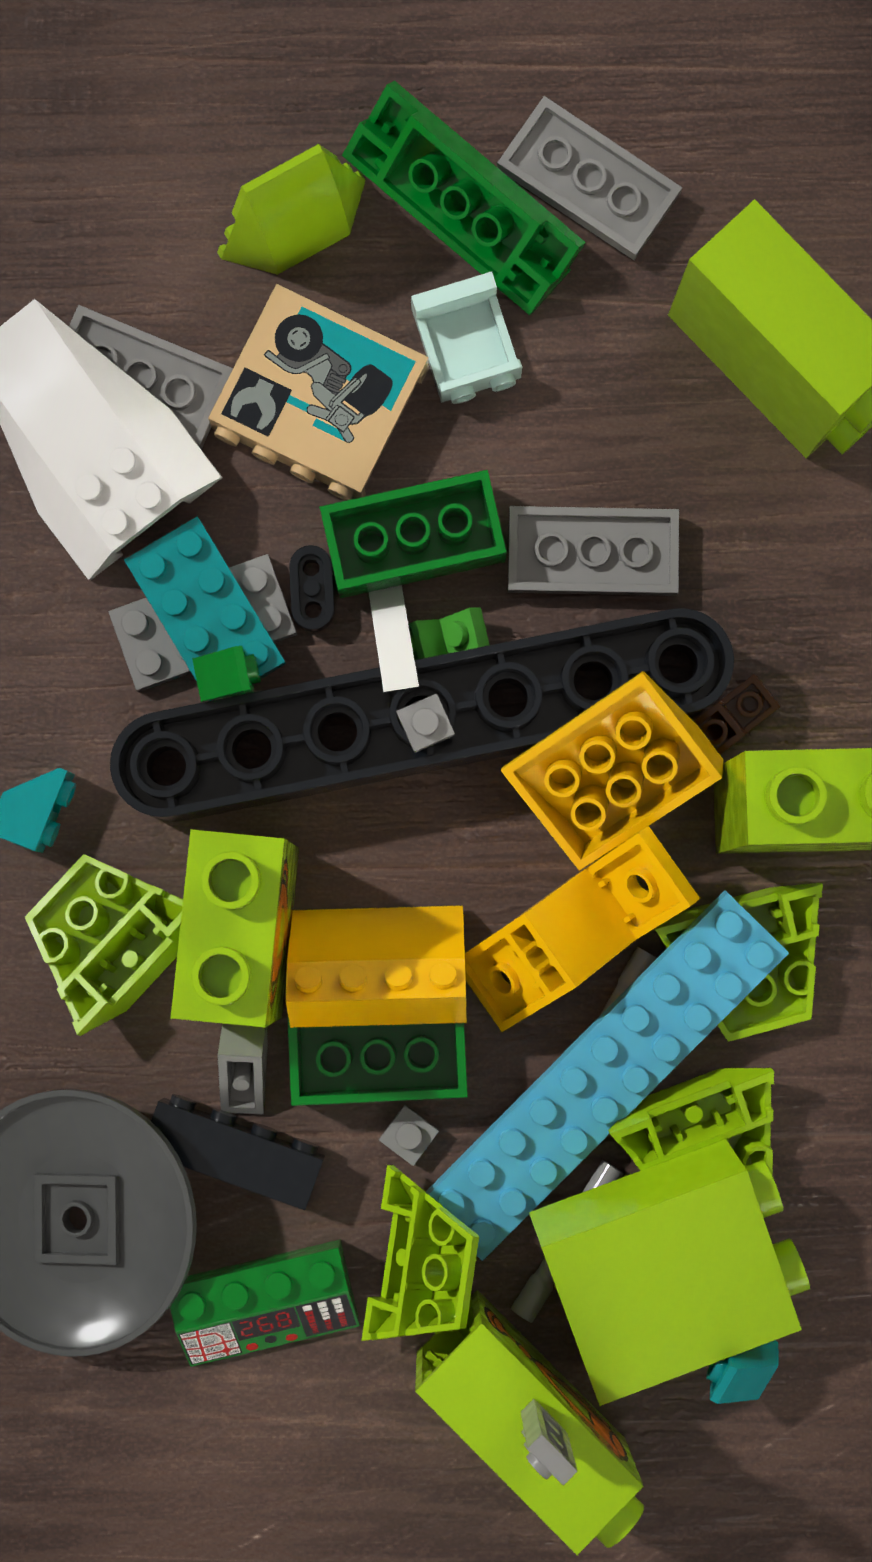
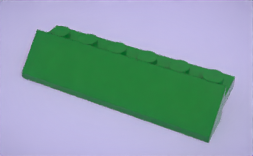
[342,81,586,315]

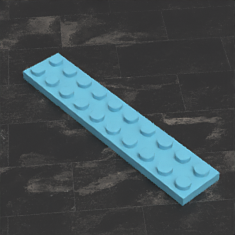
[426,890,789,1261]

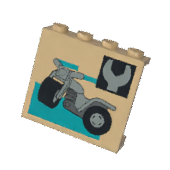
[208,284,429,501]

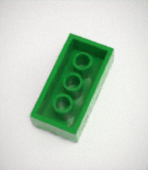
[319,470,507,599]
[287,1017,468,1106]

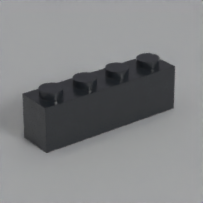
[151,1094,325,1210]

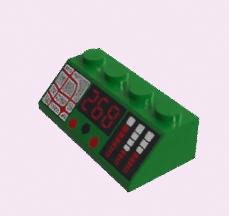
[170,1239,360,1367]

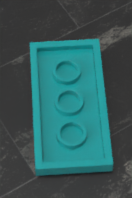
[124,516,286,681]

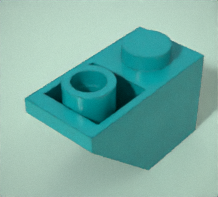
[0,768,76,853]
[706,1340,779,1404]

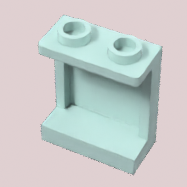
[411,271,522,404]

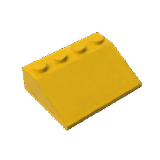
[501,671,724,871]
[286,906,467,1028]

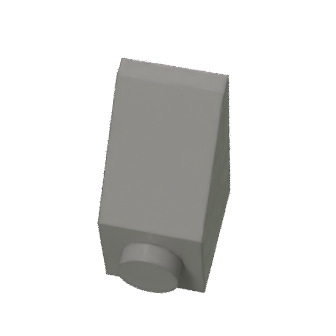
[218,1024,268,1114]

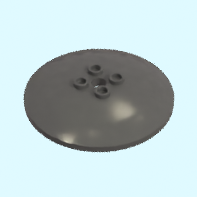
[0,1089,197,1357]

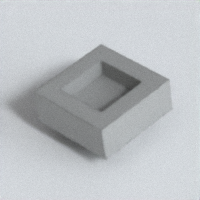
[396,693,455,753]
[379,1104,439,1166]

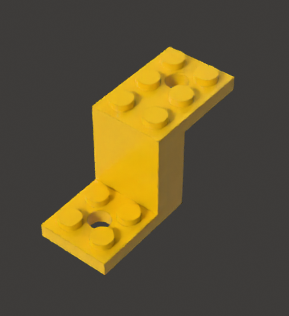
[465,826,700,1032]

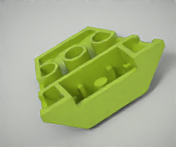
[217,144,366,275]
[25,854,183,1036]
[654,883,823,1042]
[608,1068,774,1176]
[361,1165,479,1341]

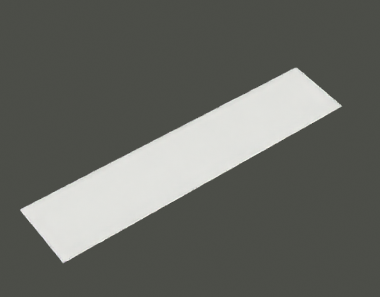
[369,585,419,692]

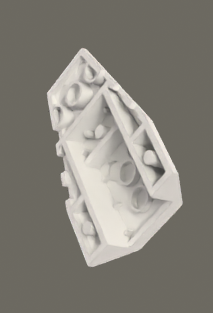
[0,299,223,580]

